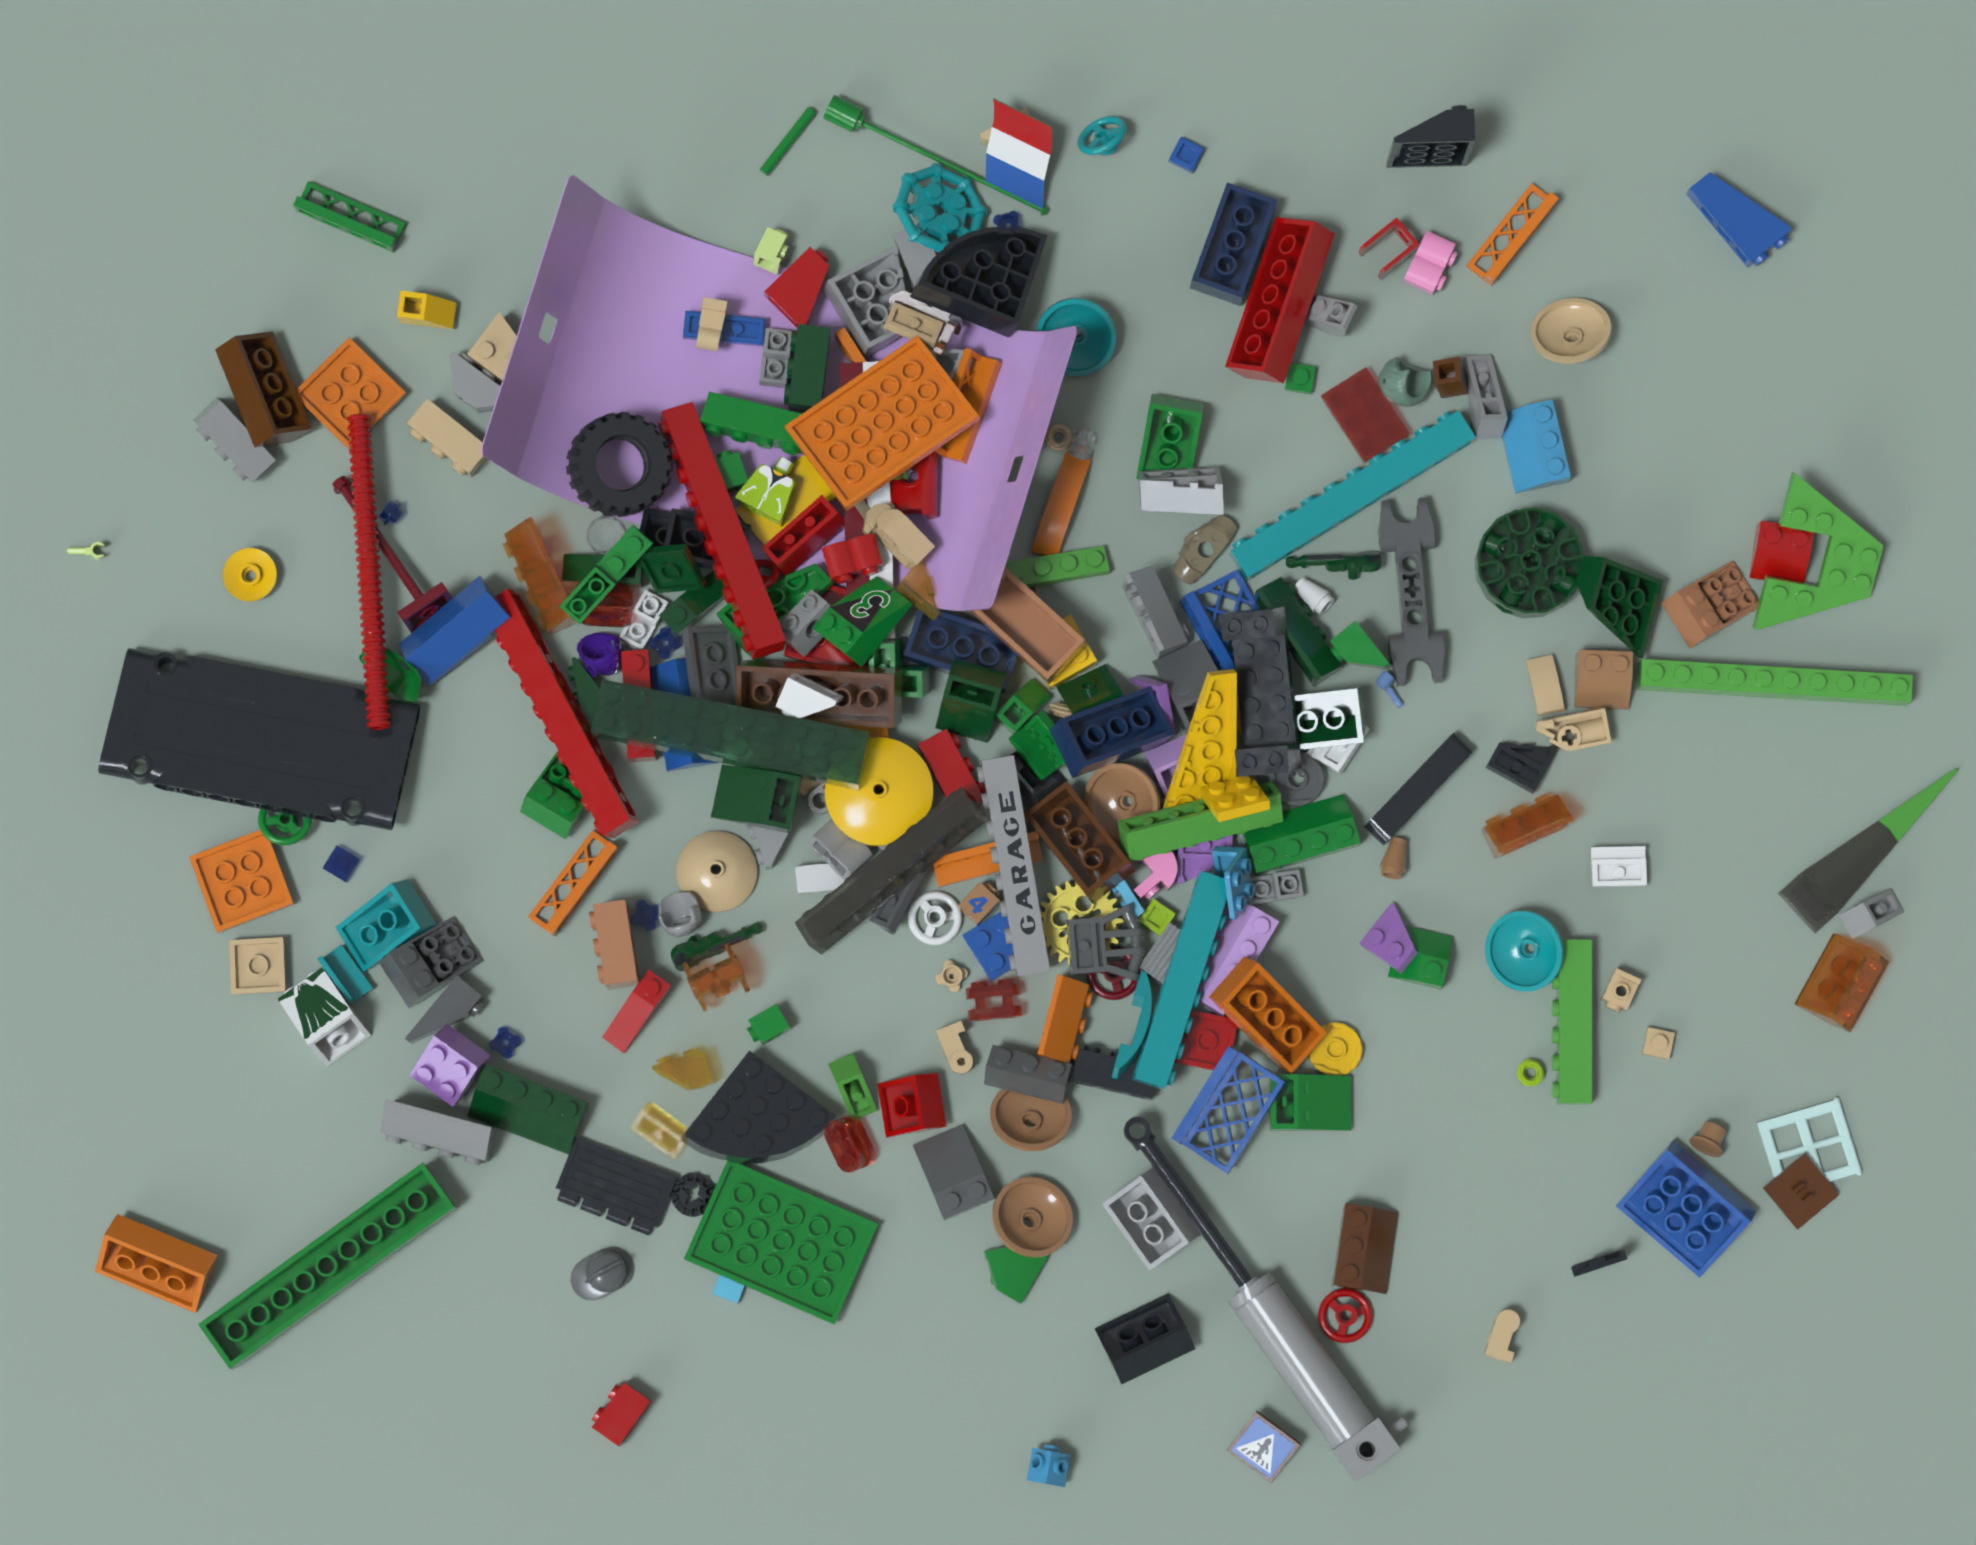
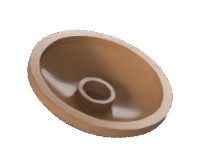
[1084,763,1160,844]
[990,1089,1072,1151]
[992,1177,1073,1257]

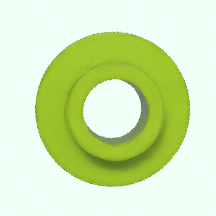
[1517,1059,1544,1087]

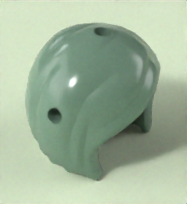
[1379,357,1432,407]

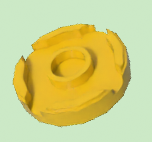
[1309,1022,1363,1076]

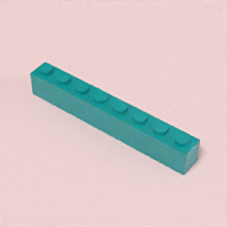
[1132,871,1228,1090]

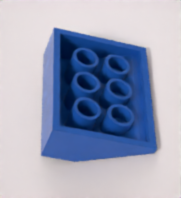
[1616,1139,1757,1278]

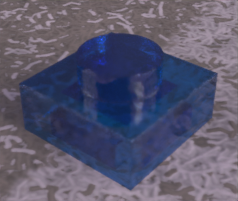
[323,845,361,883]

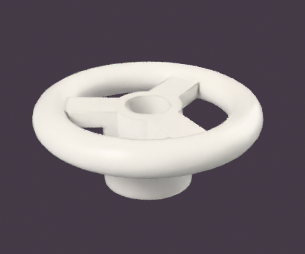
[908,891,962,945]

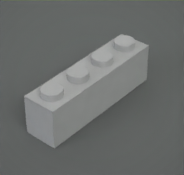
[893,225,963,335]

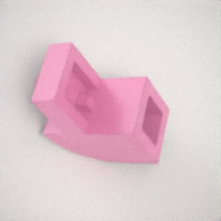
[1133,851,1177,900]

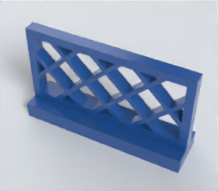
[1179,569,1260,692]
[1172,1046,1286,1174]

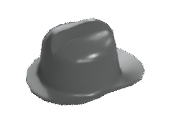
[570,1246,634,1301]

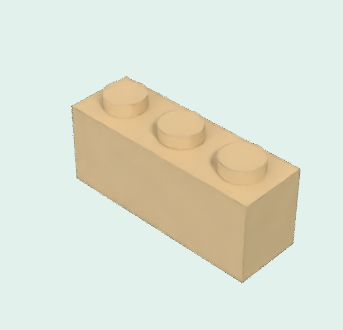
[407,398,487,477]

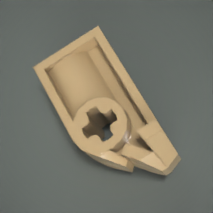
[862,503,935,570]
[1535,707,1612,751]

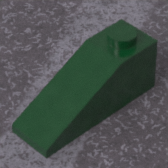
[659,570,725,639]

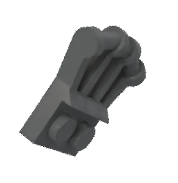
[1066,903,1145,981]

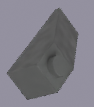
[405,976,484,1044]

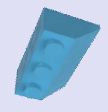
[1502,399,1571,494]

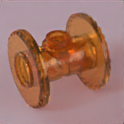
[682,943,750,1012]

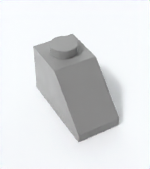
[1839,889,1904,939]

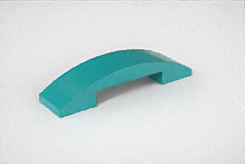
[1112,971,1152,1079]

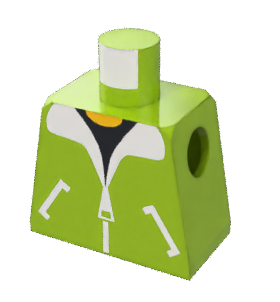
[735,457,796,527]

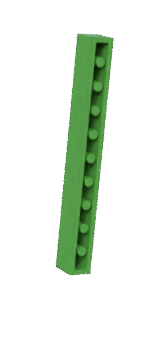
[1637,659,1913,706]

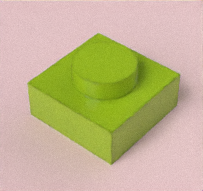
[1138,898,1176,937]

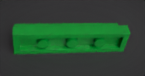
[293,181,406,253]

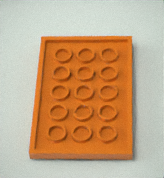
[785,335,980,511]

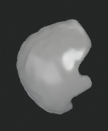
[658,891,701,937]

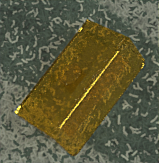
[630,1102,688,1160]

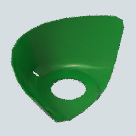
[359,648,421,702]

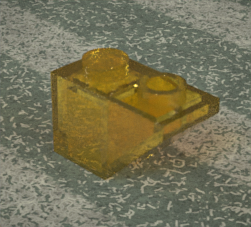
[652,1048,714,1092]

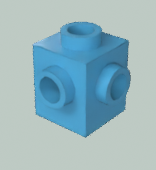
[1027,1444,1071,1487]

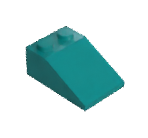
[335,879,436,972]

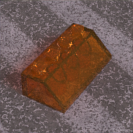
[502,517,577,635]

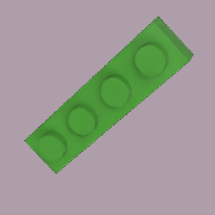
[1005,546,1110,588]

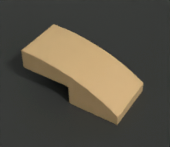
[1526,655,1565,716]

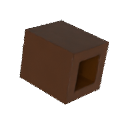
[1433,357,1468,398]

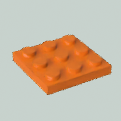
[296,337,407,450]
[189,830,294,933]

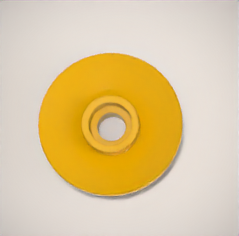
[223,548,277,602]

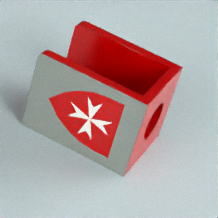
[1359,217,1419,280]

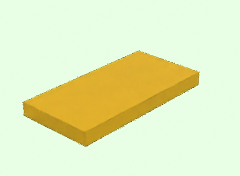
[735,455,836,546]

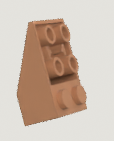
[1661,561,1759,649]

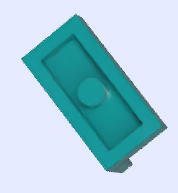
[317,944,374,1005]

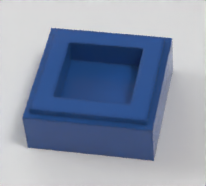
[1168,137,1205,173]

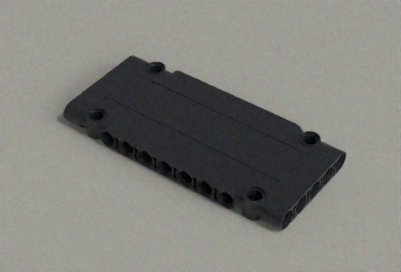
[98,648,420,831]

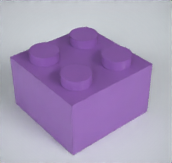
[410,1024,491,1107]

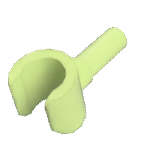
[67,542,105,560]

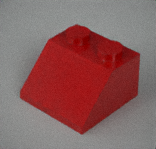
[1749,521,1814,582]
[877,1073,947,1138]

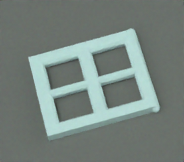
[1756,1097,1862,1182]

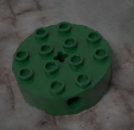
[1474,507,1584,618]

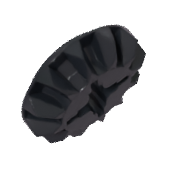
[671,1173,714,1217]

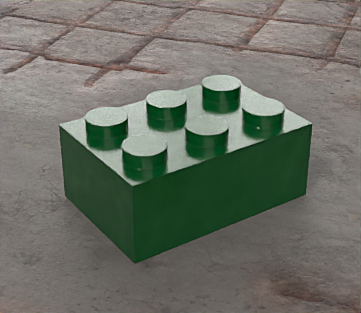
[784,324,830,414]

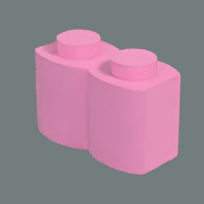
[1403,231,1458,295]

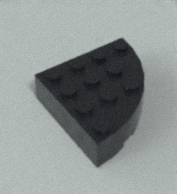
[910,227,1048,338]
[681,1050,836,1164]

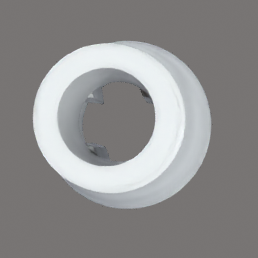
[1294,577,1334,615]

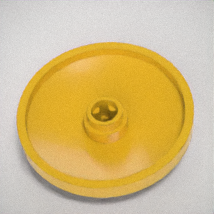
[825,737,933,846]

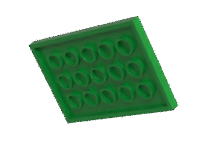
[684,1161,878,1325]

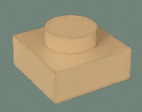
[1642,1027,1675,1060]

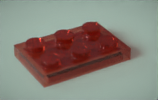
[1321,367,1410,464]

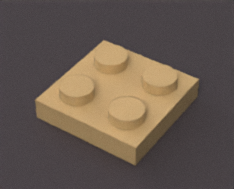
[229,937,287,995]

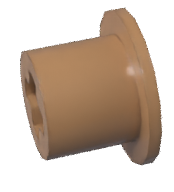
[1689,1122,1726,1157]

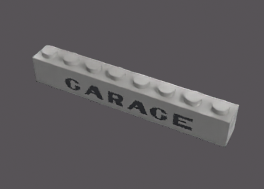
[976,755,1050,976]

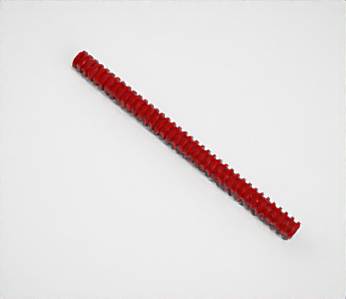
[347,414,391,730]

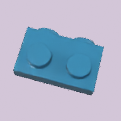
[1212,846,1255,920]

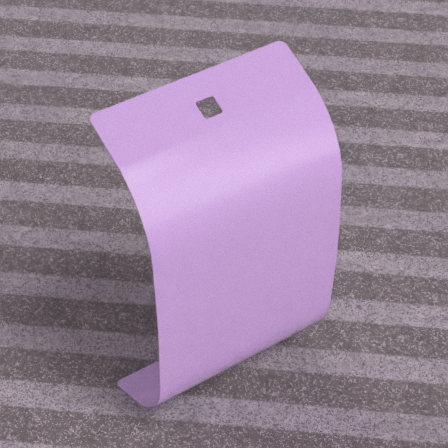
[481,175,1077,611]

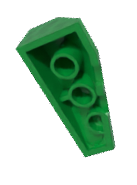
[716,563,833,660]

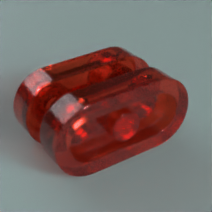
[581,584,634,627]
[966,979,1023,1022]
[824,1115,875,1173]

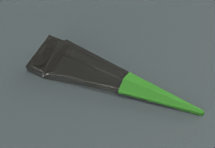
[1778,769,1957,934]

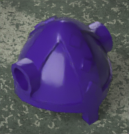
[577,633,624,677]

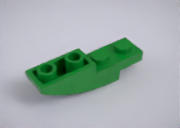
[559,525,653,625]

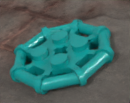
[892,163,988,252]

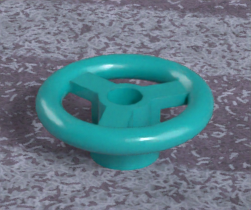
[1077,116,1127,156]

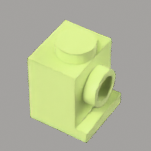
[753,227,789,275]

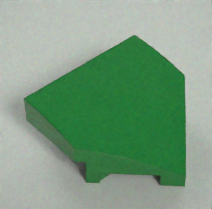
[984,1246,1048,1304]

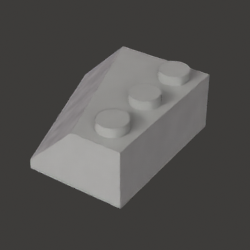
[824,245,906,358]
[1122,565,1190,659]

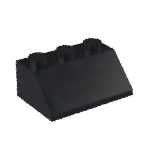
[1095,1294,1196,1385]

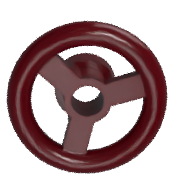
[1087,946,1141,1000]

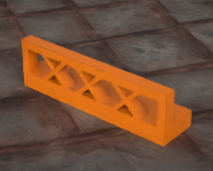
[1466,183,1559,286]
[934,348,1002,464]
[528,830,619,937]
[932,831,1044,888]

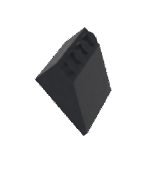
[1386,105,1475,168]

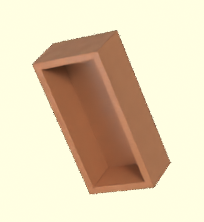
[970,567,1086,684]

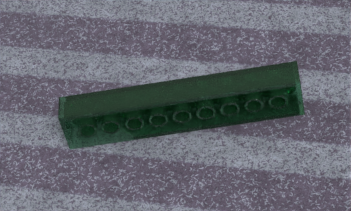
[591,679,871,790]

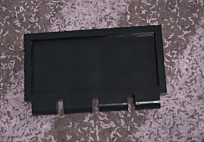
[556,1137,678,1236]

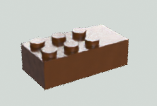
[215,331,312,448]
[1024,781,1135,904]

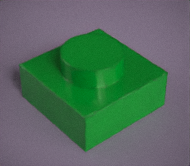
[1285,363,1316,395]

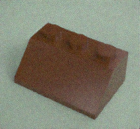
[1332,1203,1398,1294]

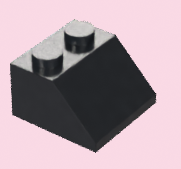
[1009,751,1067,816]

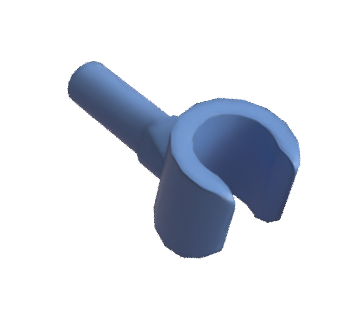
[1376,671,1404,708]

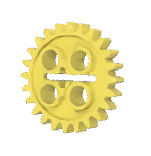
[1040,881,1125,966]

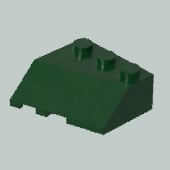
[1576,556,1663,658]

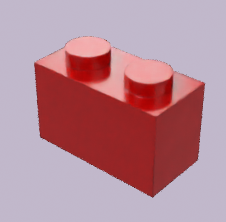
[591,1382,652,1447]

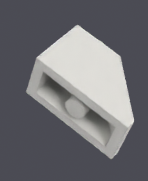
[776,673,843,718]

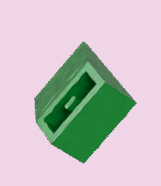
[520,751,612,839]
[1269,1074,1351,1131]

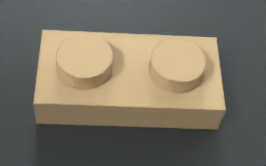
[883,302,944,349]

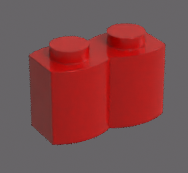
[822,533,883,584]

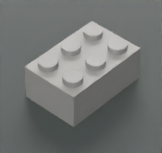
[1102,1167,1201,1271]

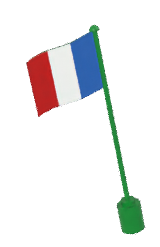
[823,95,1053,215]

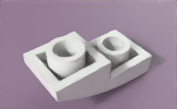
[619,590,669,650]

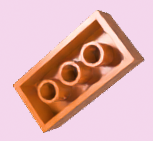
[1209,957,1327,1074]

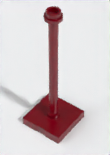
[332,476,452,633]

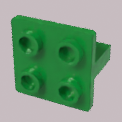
[1009,710,1065,780]

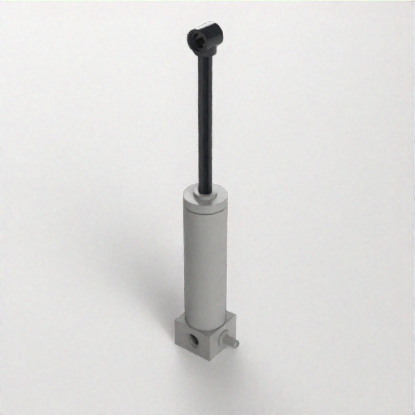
[1123,1117,1408,1482]

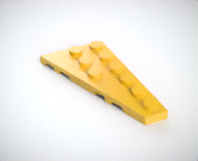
[1162,669,1237,809]

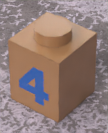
[958,882,1000,926]

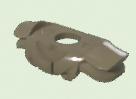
[1174,515,1237,585]

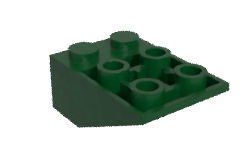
[935,659,1006,743]
[711,764,802,834]

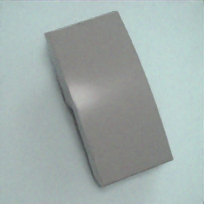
[759,328,792,388]
[1247,869,1304,906]

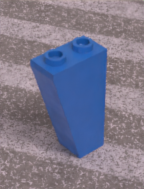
[1686,172,1792,268]

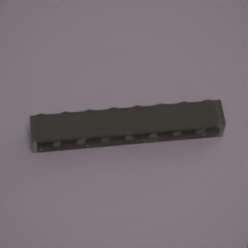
[794,787,988,955]

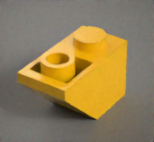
[397,291,457,330]

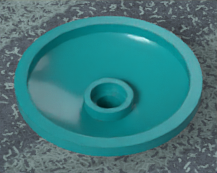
[1036,298,1117,376]
[1485,910,1564,992]

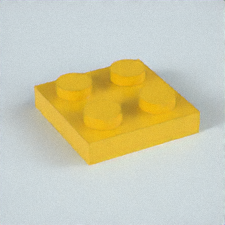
[1200,776,1270,822]

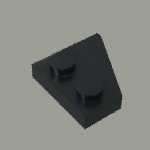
[1485,742,1558,794]

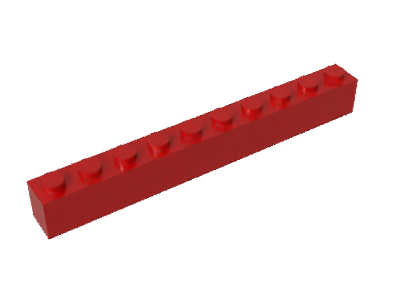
[658,402,786,659]
[495,588,640,838]

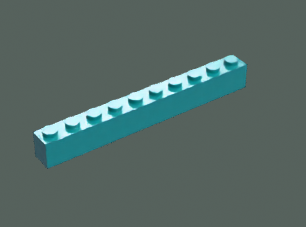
[1230,410,1476,581]

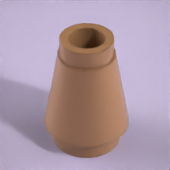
[1379,837,1407,880]

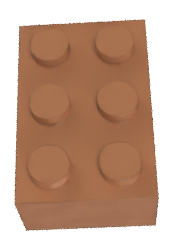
[589,899,640,990]

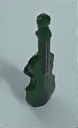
[1286,551,1382,580]
[671,923,763,971]

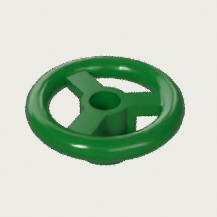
[258,809,312,845]

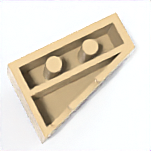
[467,312,517,383]

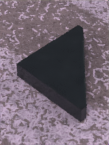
[1571,1250,1627,1277]

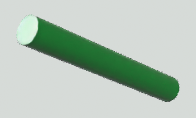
[759,107,816,176]

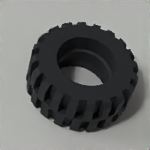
[566,412,673,517]

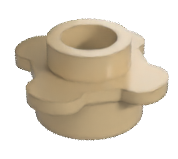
[936,960,968,992]

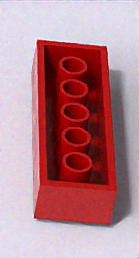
[1225,217,1335,384]

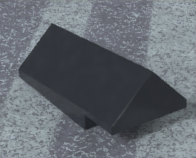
[640,508,751,569]

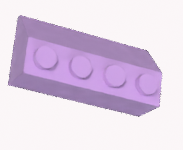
[1197,904,1280,1016]

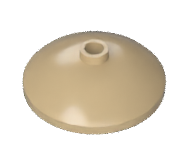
[1530,298,1612,364]
[676,831,758,912]

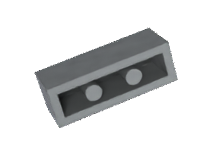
[984,1045,1072,1104]

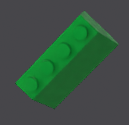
[1243,794,1361,876]

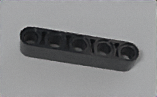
[1364,732,1474,846]

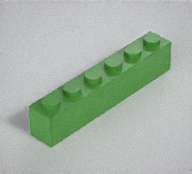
[1118,781,1283,861]
[1552,939,1592,1105]

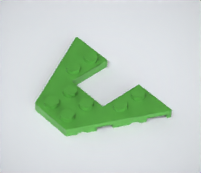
[1752,472,1884,630]

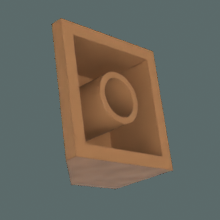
[1574,650,1633,710]

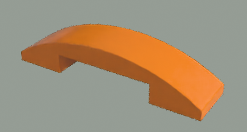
[1031,451,1091,556]

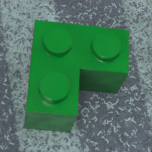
[869,638,930,698]

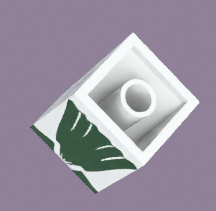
[278,968,372,1067]

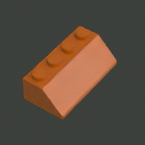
[95,1214,218,1313]

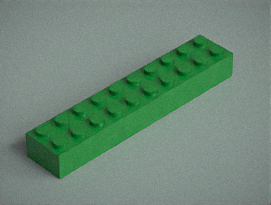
[198,1163,457,1370]

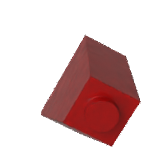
[764,247,829,329]

